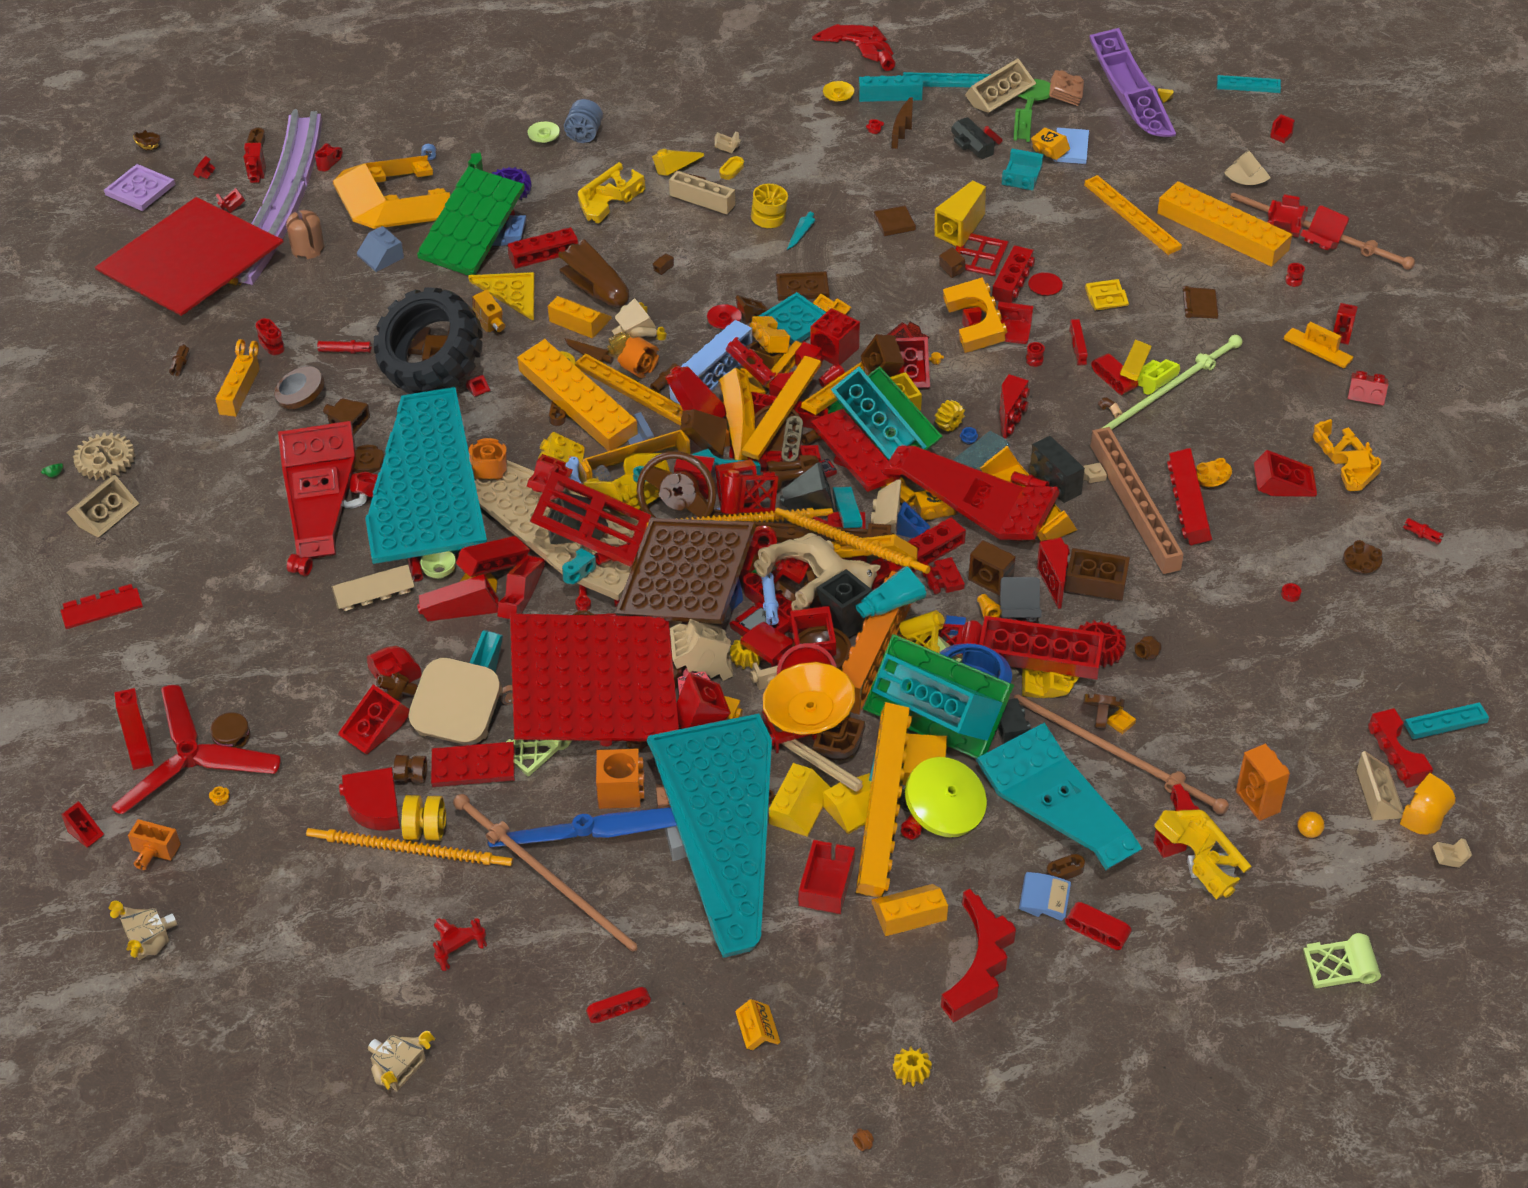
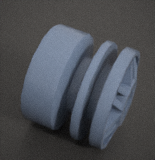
[564,99,603,143]

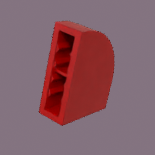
[339,767,400,831]

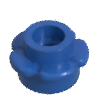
[960,427,978,444]

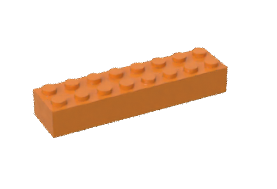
[842,571,912,715]

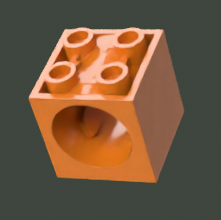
[596,749,644,809]

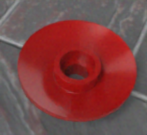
[707,304,741,329]

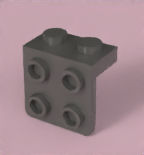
[1000,577,1042,621]

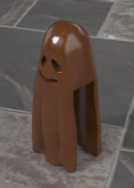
[558,239,630,308]

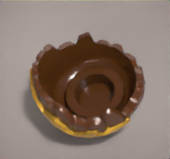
[133,130,161,151]

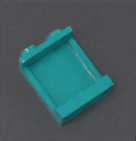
[1001,148,1044,190]

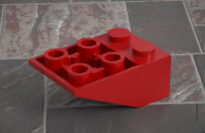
[999,374,1030,441]

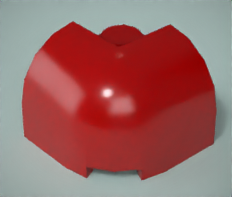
[527,454,573,500]
[367,646,422,683]

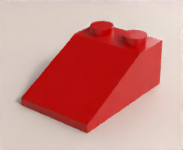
[896,337,930,389]
[1254,450,1317,497]
[1037,537,1070,609]
[338,684,410,754]

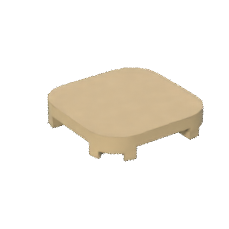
[409,658,503,746]

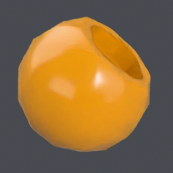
[1298,812,1324,838]

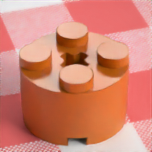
[617,337,659,378]
[469,438,507,480]

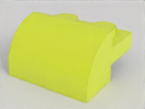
[1137,359,1180,394]

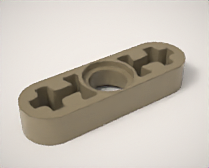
[781,416,803,462]

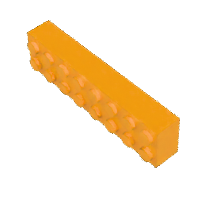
[1157,181,1292,267]
[517,339,638,451]

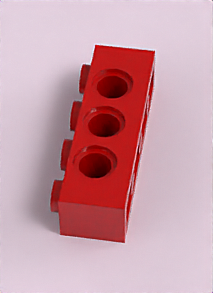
[992,245,1035,303]

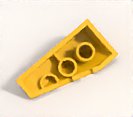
[823,773,903,834]

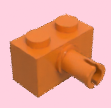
[128,819,181,870]

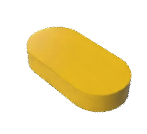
[719,156,744,180]

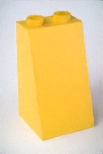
[935,180,986,247]

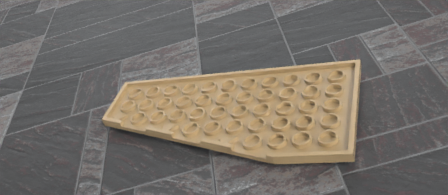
[474,460,650,600]

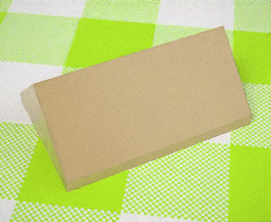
[1357,751,1404,821]

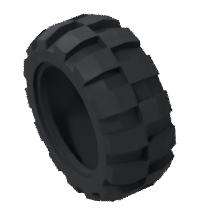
[374,287,483,394]

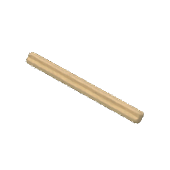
[780,731,863,791]

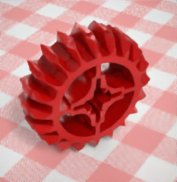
[1078,620,1126,668]

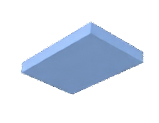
[1054,128,1089,164]

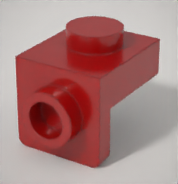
[216,188,246,213]

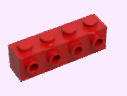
[507,227,578,269]
[456,536,530,577]

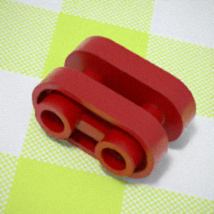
[255,318,285,355]

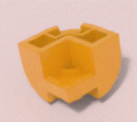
[1400,773,1456,835]

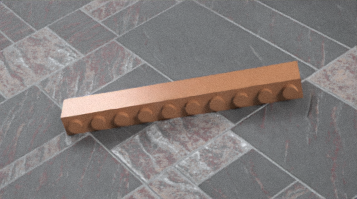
[1090,427,1184,574]

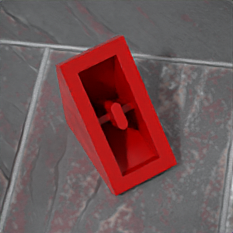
[61,801,104,847]

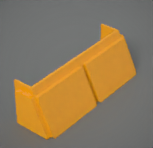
[578,430,690,484]
[980,446,1077,542]

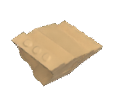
[670,619,733,681]

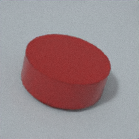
[1281,583,1302,602]

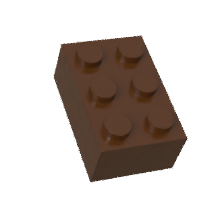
[1065,548,1130,601]

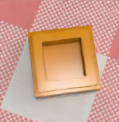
[1107,709,1136,735]

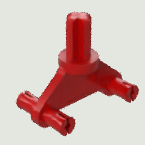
[433,918,487,971]

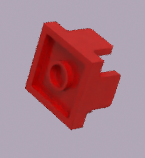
[1267,194,1308,237]

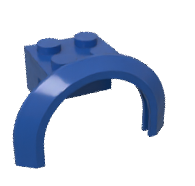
[940,643,1012,683]

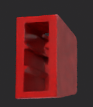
[1333,303,1358,345]

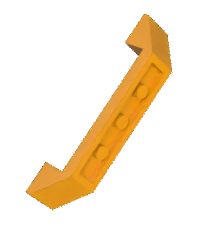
[805,534,918,575]

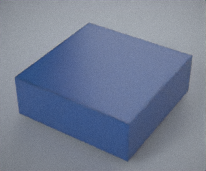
[945,615,966,636]

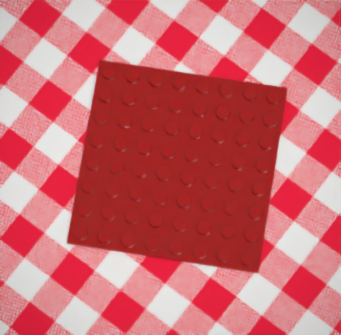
[95,197,284,316]
[510,613,679,741]

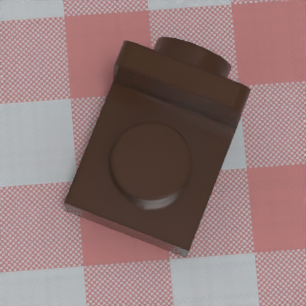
[867,523,895,538]

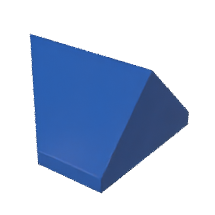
[897,502,930,538]

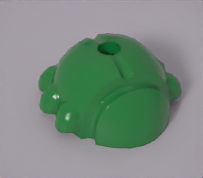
[41,463,63,478]

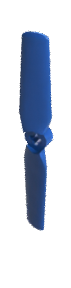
[488,808,677,847]

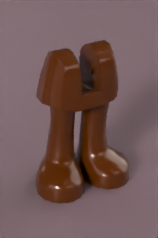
[766,455,819,492]

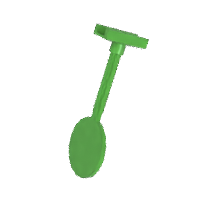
[1014,79,1051,142]

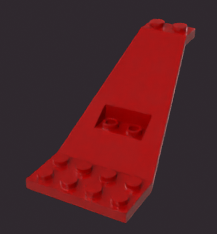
[884,445,1060,540]

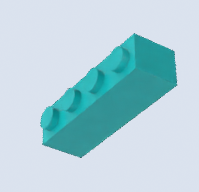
[859,75,923,102]

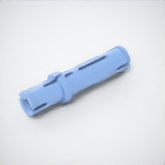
[761,573,779,625]

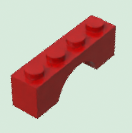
[769,341,824,397]
[1368,708,1433,788]

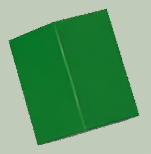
[468,153,483,171]

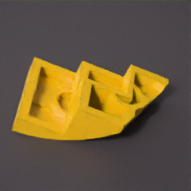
[1022,668,1079,698]

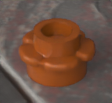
[852,1128,874,1151]

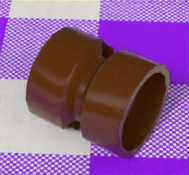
[393,755,428,783]

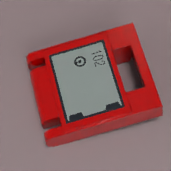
[729,602,791,636]

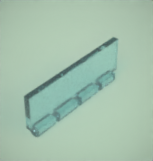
[953,431,1010,470]

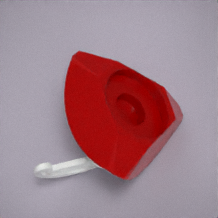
[343,472,378,508]

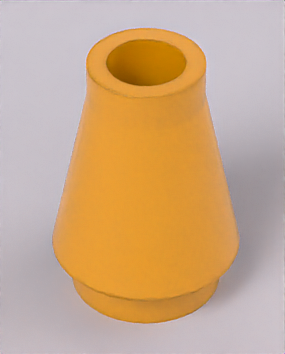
[977,594,1001,617]

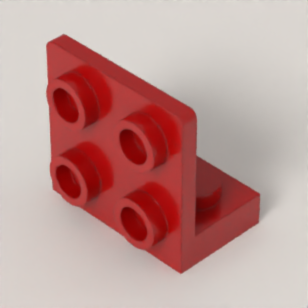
[769,557,809,585]

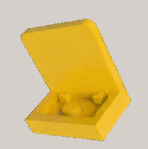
[538,432,585,468]

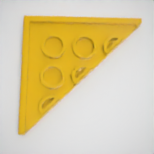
[469,272,535,320]

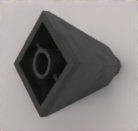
[780,462,835,512]

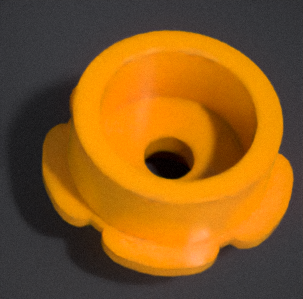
[209,786,230,806]

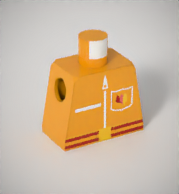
[472,289,505,332]

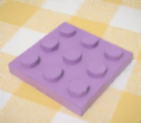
[104,164,175,211]

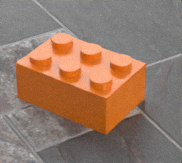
[1236,743,1290,821]

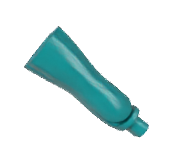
[856,566,926,618]

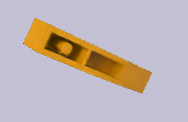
[720,368,755,460]

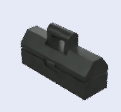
[951,117,995,159]

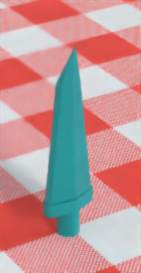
[787,211,816,250]

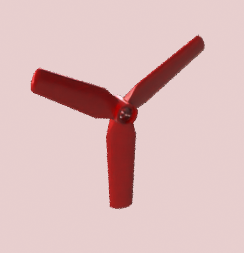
[112,685,281,814]

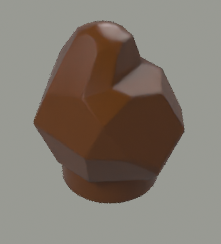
[1135,636,1161,660]

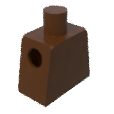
[323,398,370,436]

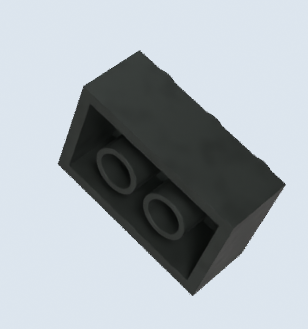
[1030,436,1085,503]

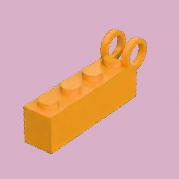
[216,339,260,417]

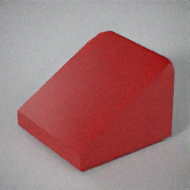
[466,375,491,397]

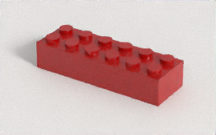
[979,616,1104,680]

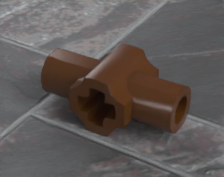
[376,672,418,699]

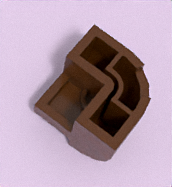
[813,717,866,760]

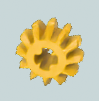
[935,400,965,431]
[730,636,762,669]
[893,1046,932,1087]

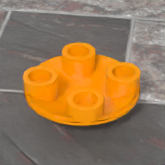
[1196,458,1232,487]

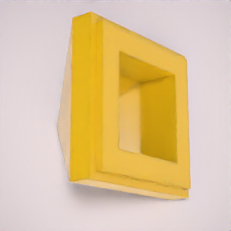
[1158,88,1174,103]

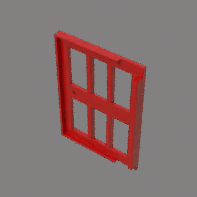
[530,471,651,567]

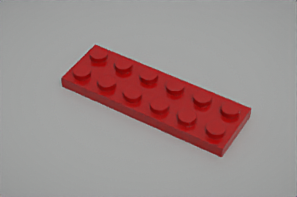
[811,409,900,492]

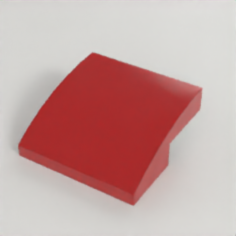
[740,622,793,664]

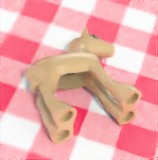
[754,533,881,611]

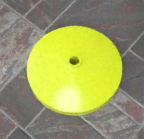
[905,757,987,837]

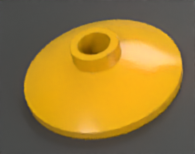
[823,81,854,101]

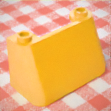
[584,453,670,515]

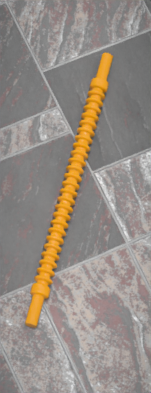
[647,508,833,526]
[775,508,930,574]
[306,828,513,867]

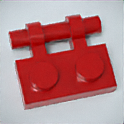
[922,557,965,594]

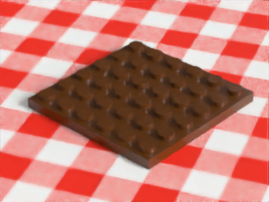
[615,518,756,624]

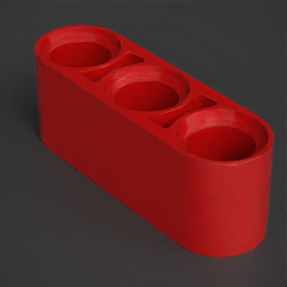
[1091,353,1138,395]
[1065,902,1132,950]

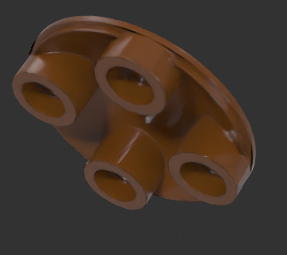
[1343,540,1383,573]

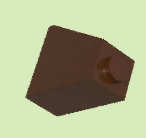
[680,409,728,456]

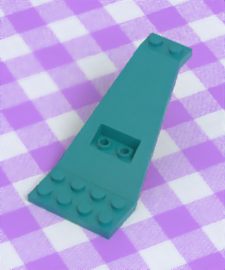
[976,722,1142,870]

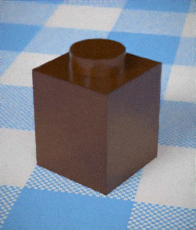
[939,247,965,278]

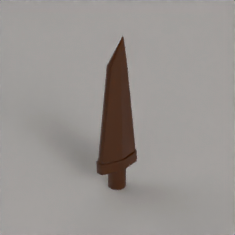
[564,338,614,364]

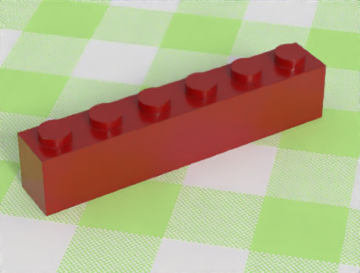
[1167,448,1212,546]

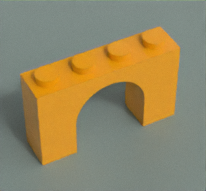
[943,277,1007,353]

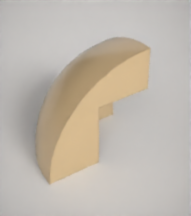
[1224,150,1271,185]

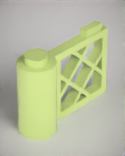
[506,739,572,776]
[1303,933,1381,989]

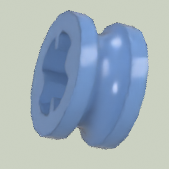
[421,144,436,160]

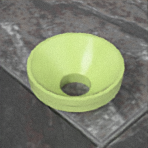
[420,551,456,578]

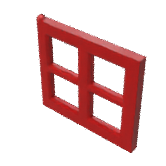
[955,233,1009,276]

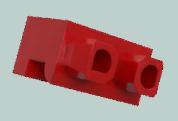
[243,143,266,183]

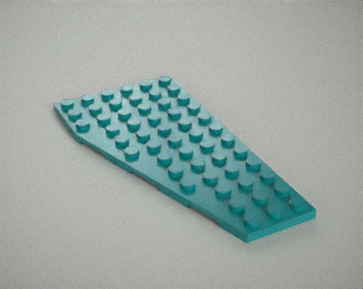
[365,387,487,564]

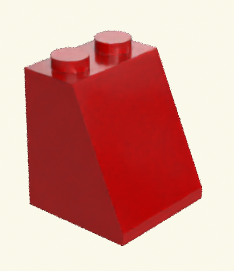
[676,673,731,729]

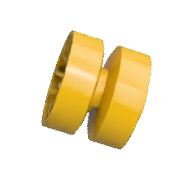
[751,184,788,228]
[401,795,446,841]

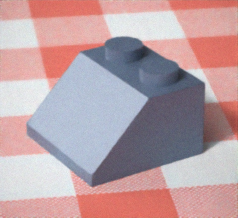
[357,226,404,272]

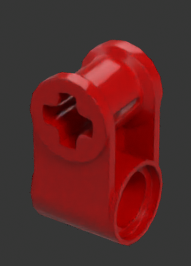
[315,143,343,172]

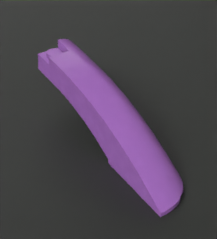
[1089,28,1176,137]

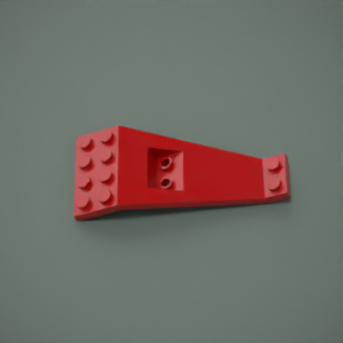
[278,421,356,558]

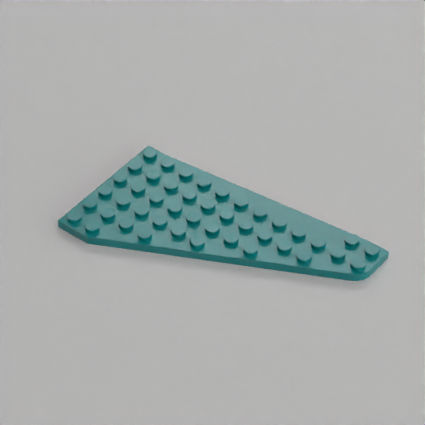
[647,714,772,958]

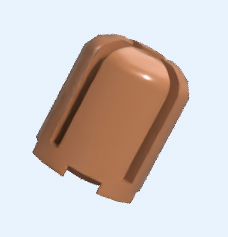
[286,210,325,259]

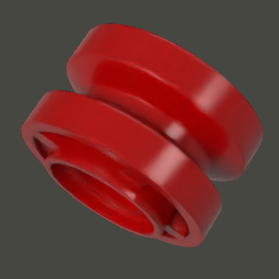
[752,525,777,551]

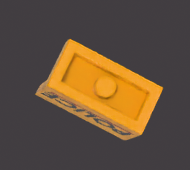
[735,999,780,1050]

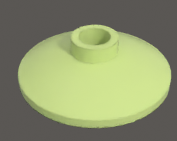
[528,121,560,143]

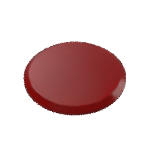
[1028,272,1063,296]

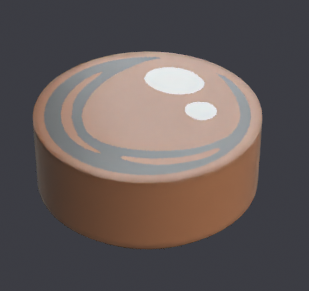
[499,685,513,705]

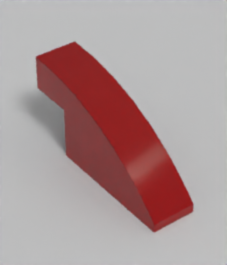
[497,555,545,619]

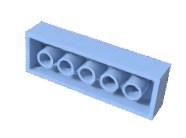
[669,320,752,405]

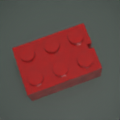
[798,840,855,914]

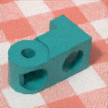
[562,548,596,584]

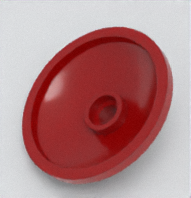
[777,643,837,675]

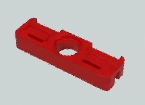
[1069,319,1088,365]
[725,337,776,386]

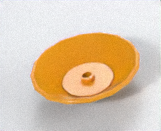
[763,662,855,735]

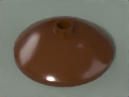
[792,626,851,670]

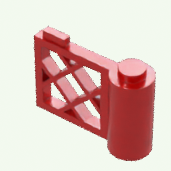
[720,470,779,514]
[921,621,982,655]

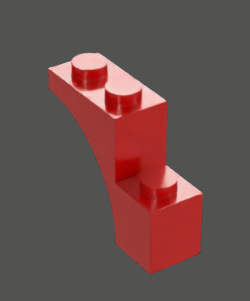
[1153,783,1200,858]

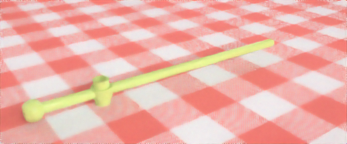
[1102,335,1243,430]

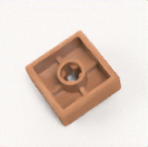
[1049,70,1084,106]

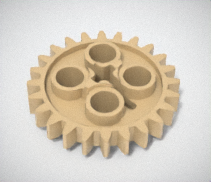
[73,433,135,480]

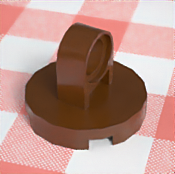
[1083,694,1125,729]

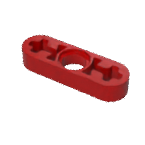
[586,987,651,1023]

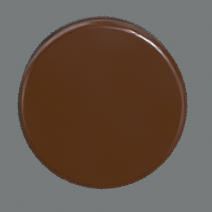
[210,712,250,748]

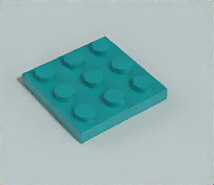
[759,292,826,344]

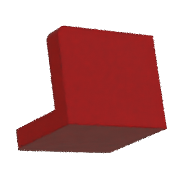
[1270,114,1295,143]
[962,307,982,328]

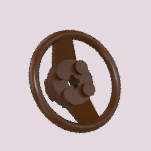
[636,451,716,519]

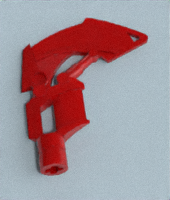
[812,24,895,71]

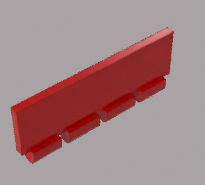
[60,584,143,629]

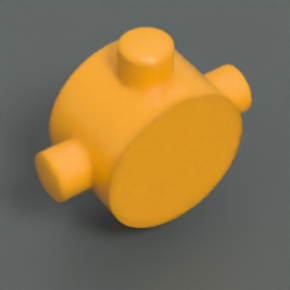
[929,352,944,364]

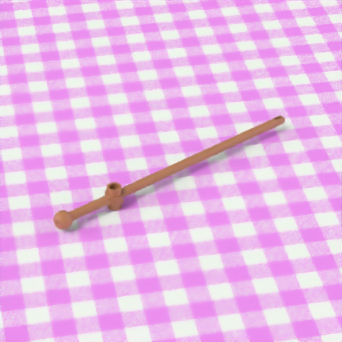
[1230,193,1415,270]
[1014,694,1229,815]
[453,794,637,951]

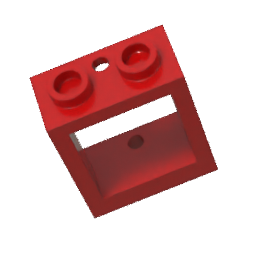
[790,606,836,656]

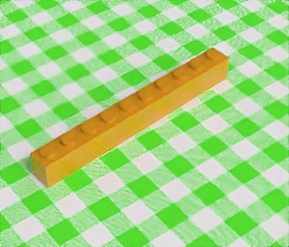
[856,702,912,898]

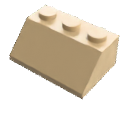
[67,475,139,537]
[871,480,901,535]

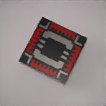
[819,458,837,478]

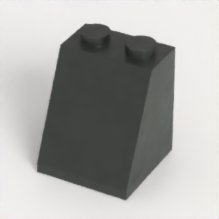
[547,491,608,544]
[816,569,872,638]

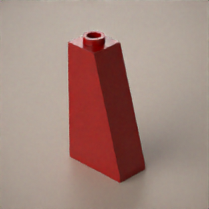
[665,366,726,418]
[417,574,499,621]
[114,688,154,770]

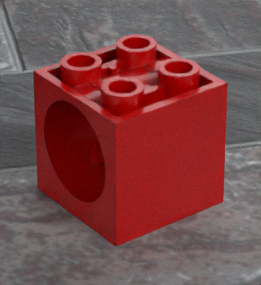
[810,308,860,365]

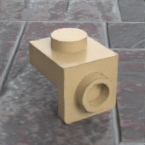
[715,132,740,153]
[750,663,778,690]
[1433,838,1472,868]

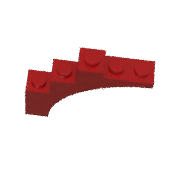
[941,889,1016,1023]

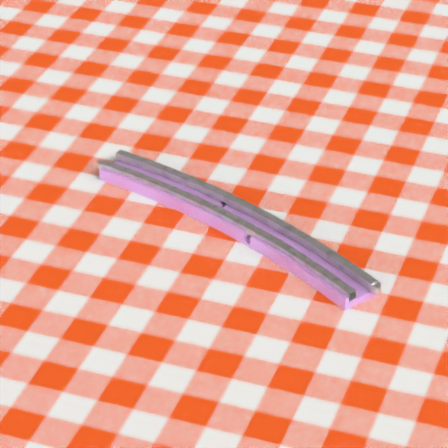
[235,109,322,285]

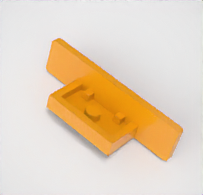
[1284,321,1353,368]

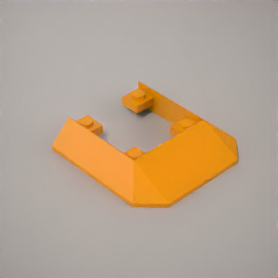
[333,155,450,229]

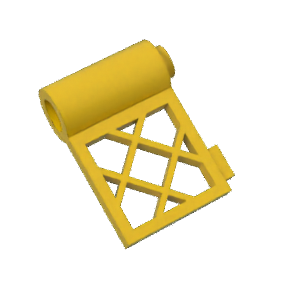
[900,610,945,653]

